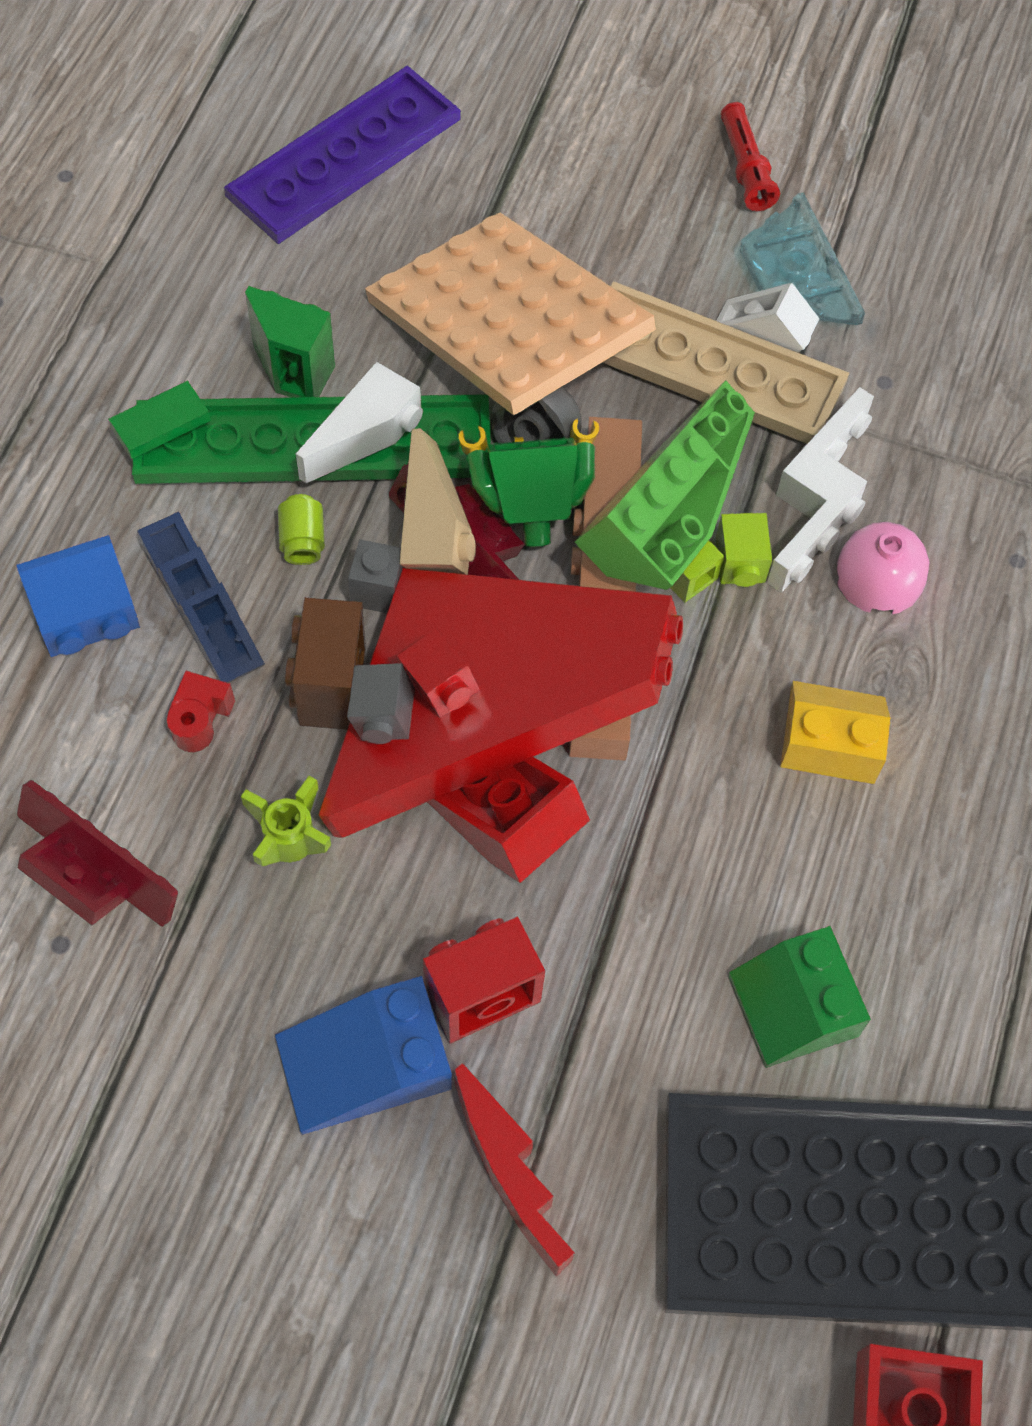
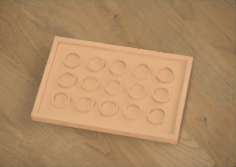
[365,212,656,415]

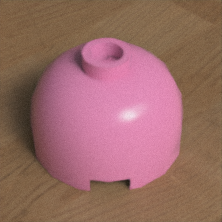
[837,522,930,614]

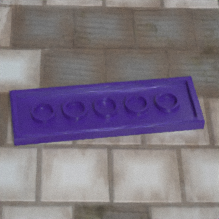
[224,65,461,244]

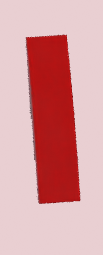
[455,1063,575,1277]

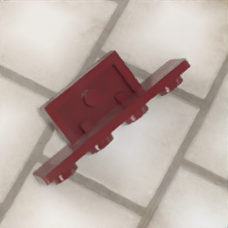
[389,463,524,580]
[17,780,178,927]

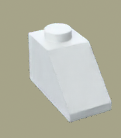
[716,283,819,352]

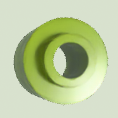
[278,494,325,565]

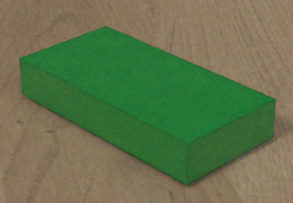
[108,380,211,459]

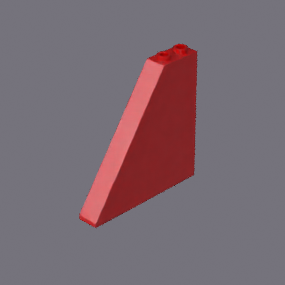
[318,568,683,838]

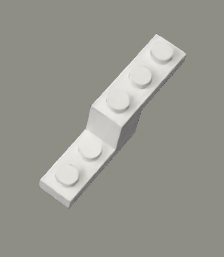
[767,387,874,593]

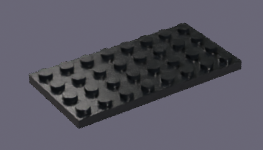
[665,1093,1032,1331]

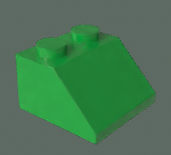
[728,926,871,1068]

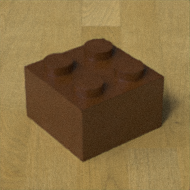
[285,597,366,730]

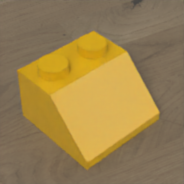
[780,681,891,784]

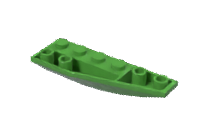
[575,380,755,590]

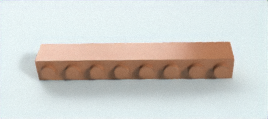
[569,417,642,761]

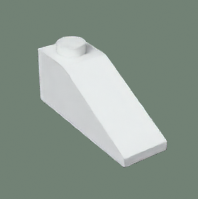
[296,362,423,483]

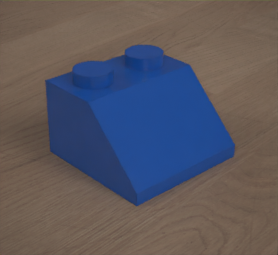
[16,535,140,657]

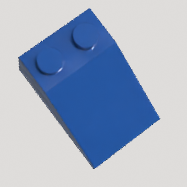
[275,976,452,1135]

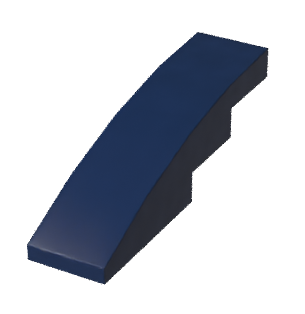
[137,511,265,683]

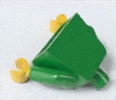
[459,419,599,547]

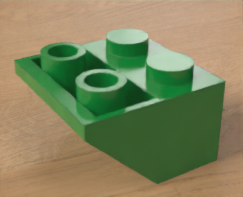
[245,286,335,397]

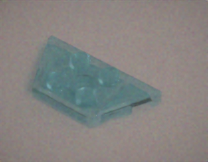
[739,192,865,325]

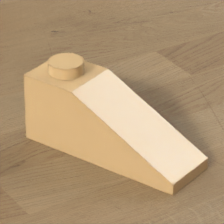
[400,429,476,575]

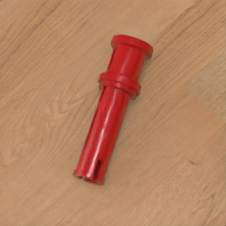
[720,102,781,211]

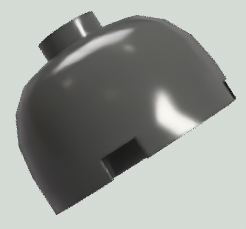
[492,387,582,443]

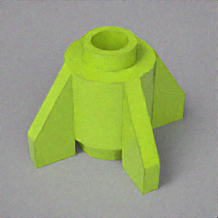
[241,776,331,867]

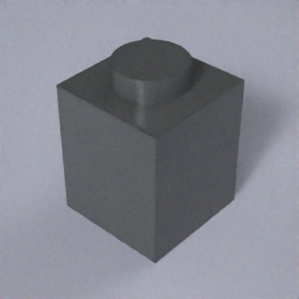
[348,539,405,613]
[347,663,415,744]

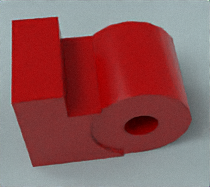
[167,670,235,753]

